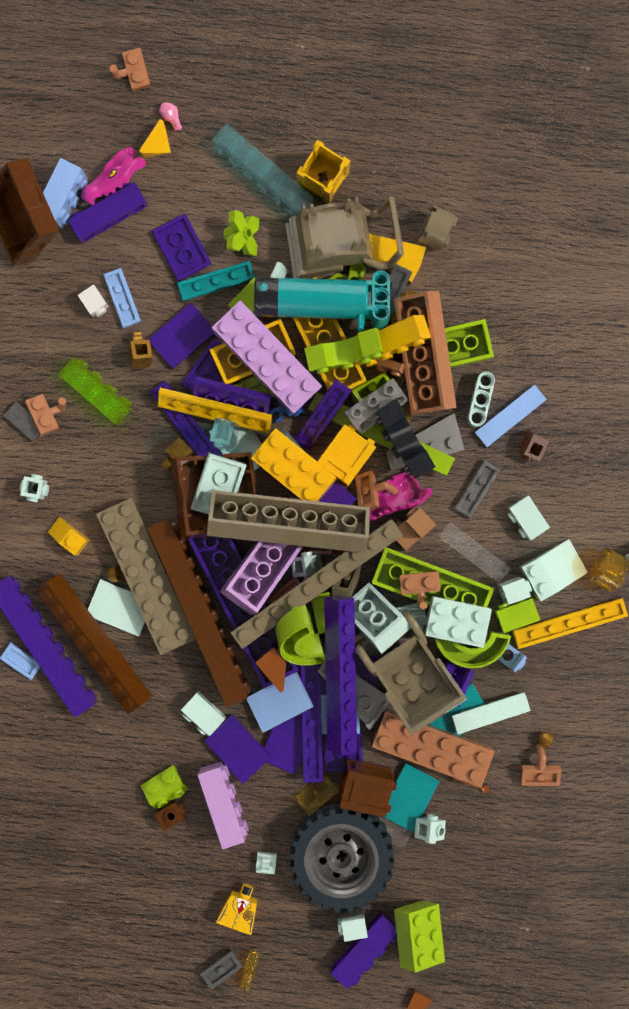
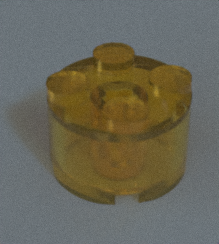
[588,547,629,592]

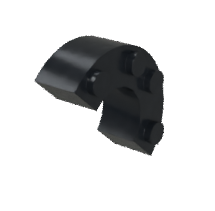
[374,399,436,479]

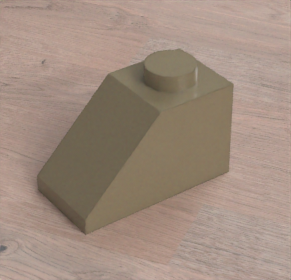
[332,565,362,598]

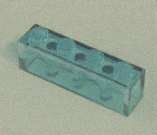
[210,417,241,452]

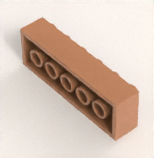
[394,291,457,415]
[371,708,495,787]

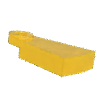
[369,233,426,285]

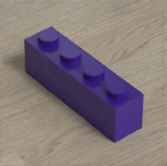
[68,182,148,244]
[330,910,397,989]

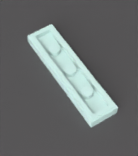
[451,692,530,734]

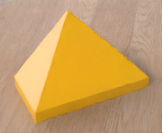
[139,119,171,158]

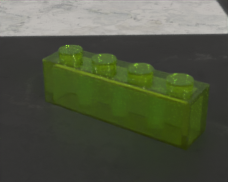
[58,357,134,426]

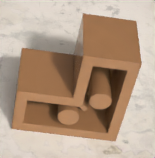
[395,508,436,551]

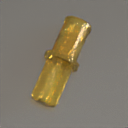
[238,951,260,991]

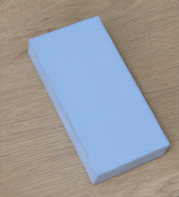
[0,642,40,680]

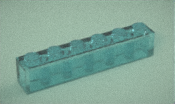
[212,123,314,217]

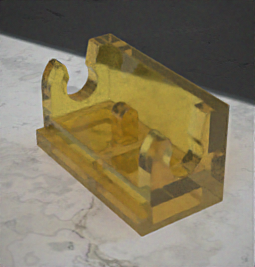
[295,772,339,816]

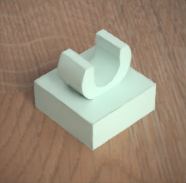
[256,851,277,874]

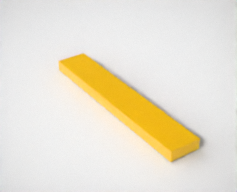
[157,388,272,434]
[512,598,628,649]

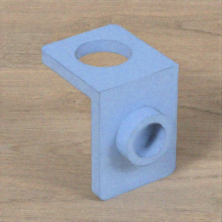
[498,644,527,672]

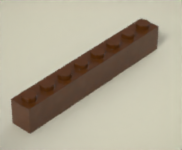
[36,573,152,715]

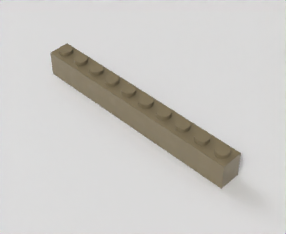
[231,519,403,649]

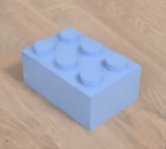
[43,158,88,229]

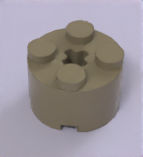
[418,205,458,250]

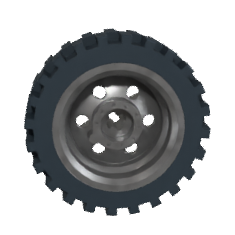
[289,801,394,913]

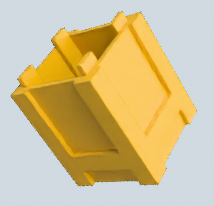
[296,140,350,204]
[318,424,376,486]

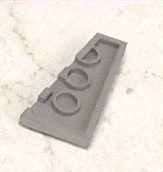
[386,413,465,470]
[318,663,390,730]

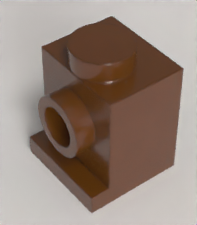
[518,430,550,462]
[154,799,186,831]

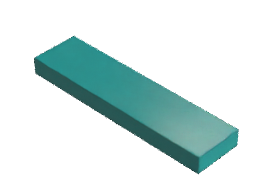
[177,260,255,302]

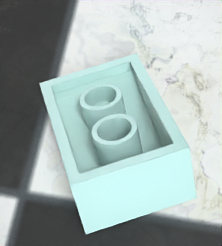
[519,539,588,601]

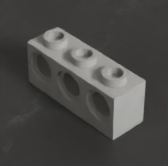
[345,379,409,434]

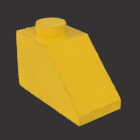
[48,517,90,556]

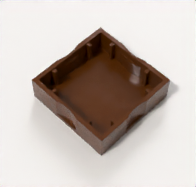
[0,158,60,266]
[171,452,256,539]

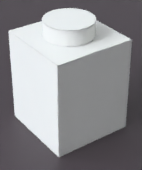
[78,285,109,317]

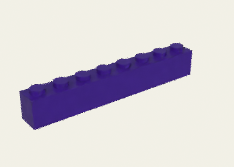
[0,576,97,717]
[324,595,357,756]

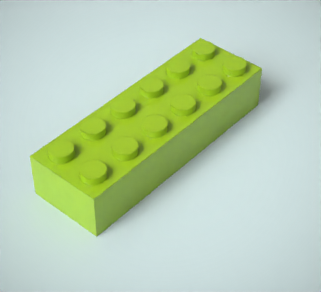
[371,547,494,607]

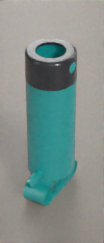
[254,271,390,332]

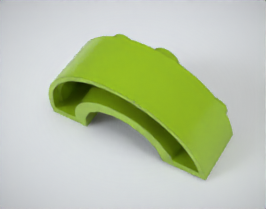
[304,328,384,374]
[275,605,326,665]
[433,631,511,668]

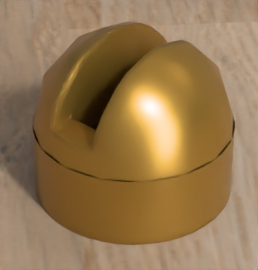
[106,566,123,582]
[538,732,554,749]

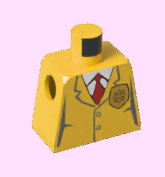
[216,884,257,935]

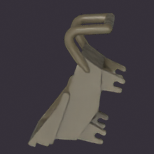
[285,196,404,279]
[355,610,467,736]

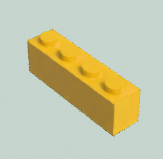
[358,315,431,367]

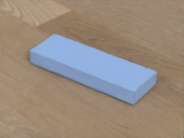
[103,268,141,329]

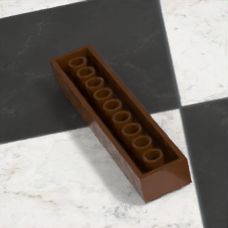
[147,518,251,707]

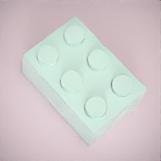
[352,583,411,654]
[424,596,492,648]

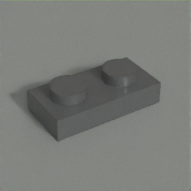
[200,949,243,990]

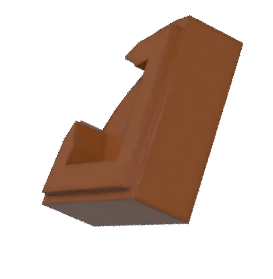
[406,990,432,1009]

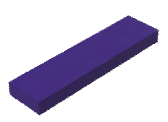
[294,379,352,450]

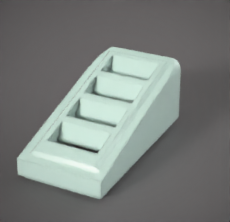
[270,262,291,278]

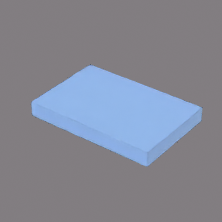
[247,672,314,733]

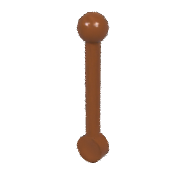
[451,777,489,793]

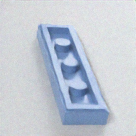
[475,385,547,448]

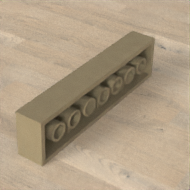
[207,490,370,553]
[96,498,196,655]

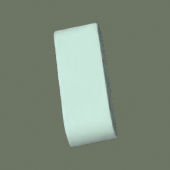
[467,372,495,428]

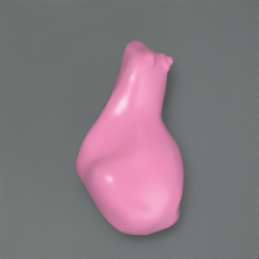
[159,102,182,131]

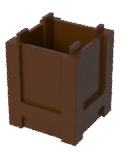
[338,758,397,818]

